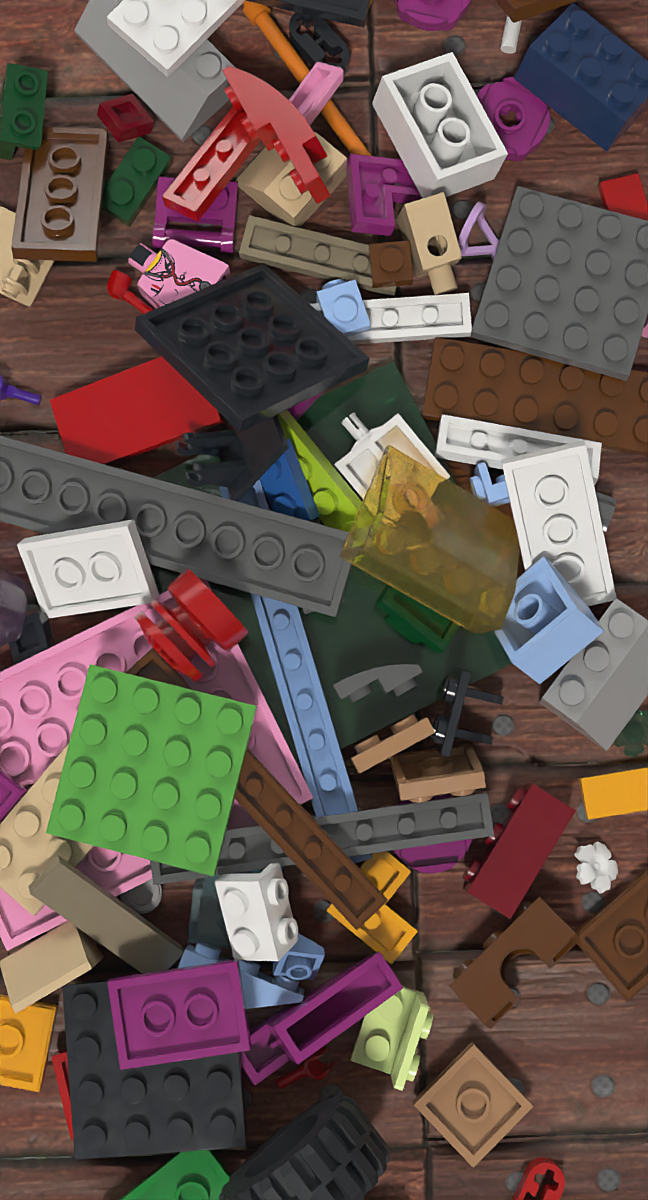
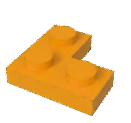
[326,851,418,965]

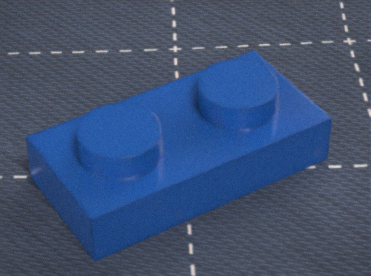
[260,438,320,521]

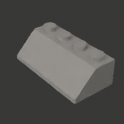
[74,0,235,142]

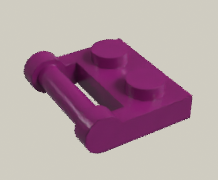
[152,177,238,253]

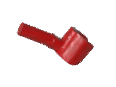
[107,270,153,314]
[277,1046,335,1089]

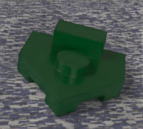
[375,562,464,654]

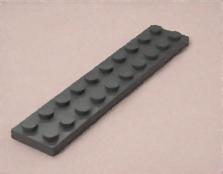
[0,436,361,618]

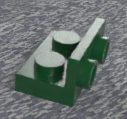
[0,63,48,160]

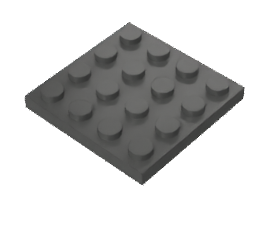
[471,186,648,381]

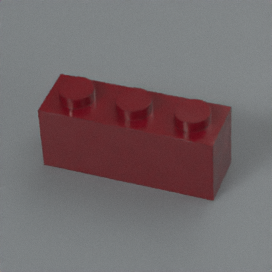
[462,783,576,919]

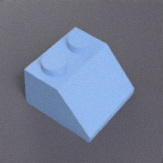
[482,557,604,684]

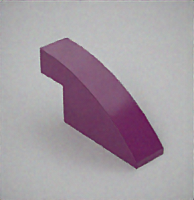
[241,951,403,1085]

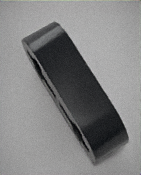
[289,12,350,77]

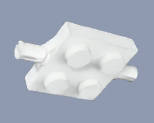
[334,412,450,531]

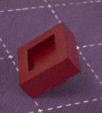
[97,94,154,143]

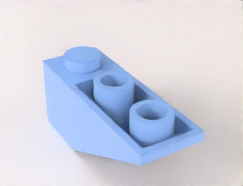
[178,941,305,1009]

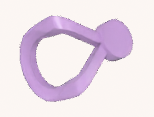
[458,201,500,261]

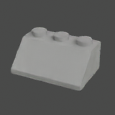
[539,598,648,751]

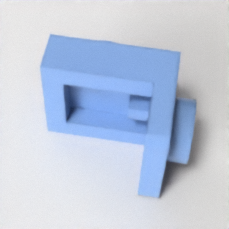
[316,279,371,337]

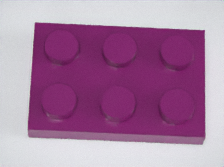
[107,959,252,1070]

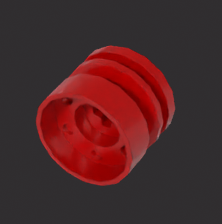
[134,568,249,683]

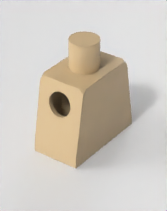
[396,192,461,295]

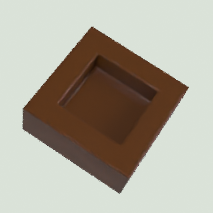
[368,241,413,288]

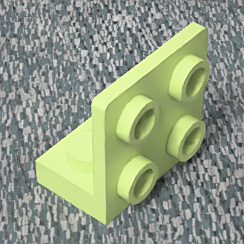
[350,986,434,1091]

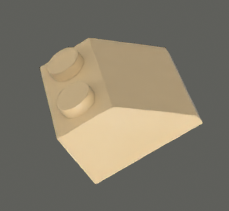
[235,132,347,228]
[0,921,104,1014]

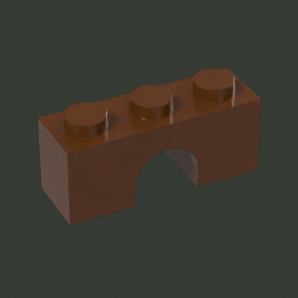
[449,897,580,1029]

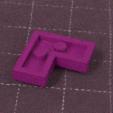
[346,154,423,236]

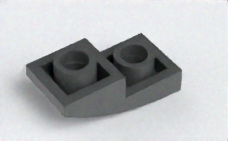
[333,664,423,703]

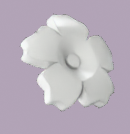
[574,842,618,894]

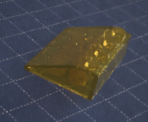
[339,445,519,634]

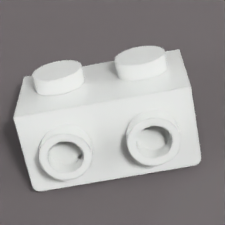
[214,863,298,961]

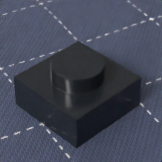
[4,611,56,664]

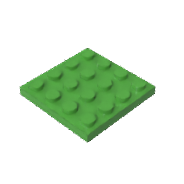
[46,664,258,877]

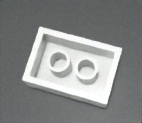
[372,52,508,198]

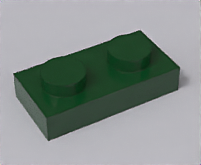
[102,136,173,227]

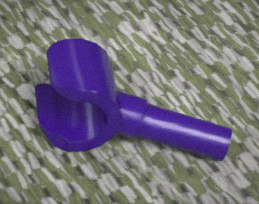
[0,375,42,405]

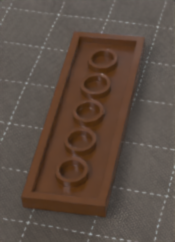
[421,337,648,456]

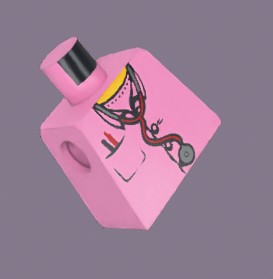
[128,239,231,309]

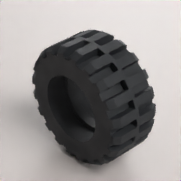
[219,1094,389,1200]

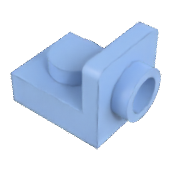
[470,462,510,510]

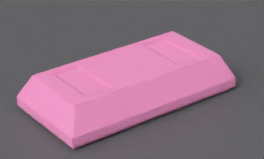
[289,62,344,125]

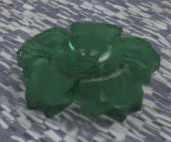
[613,710,648,758]

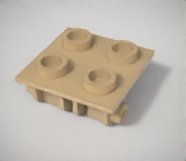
[0,206,55,308]

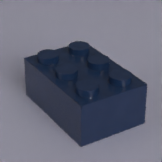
[514,3,648,152]

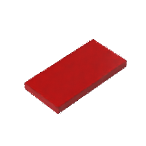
[49,356,225,466]

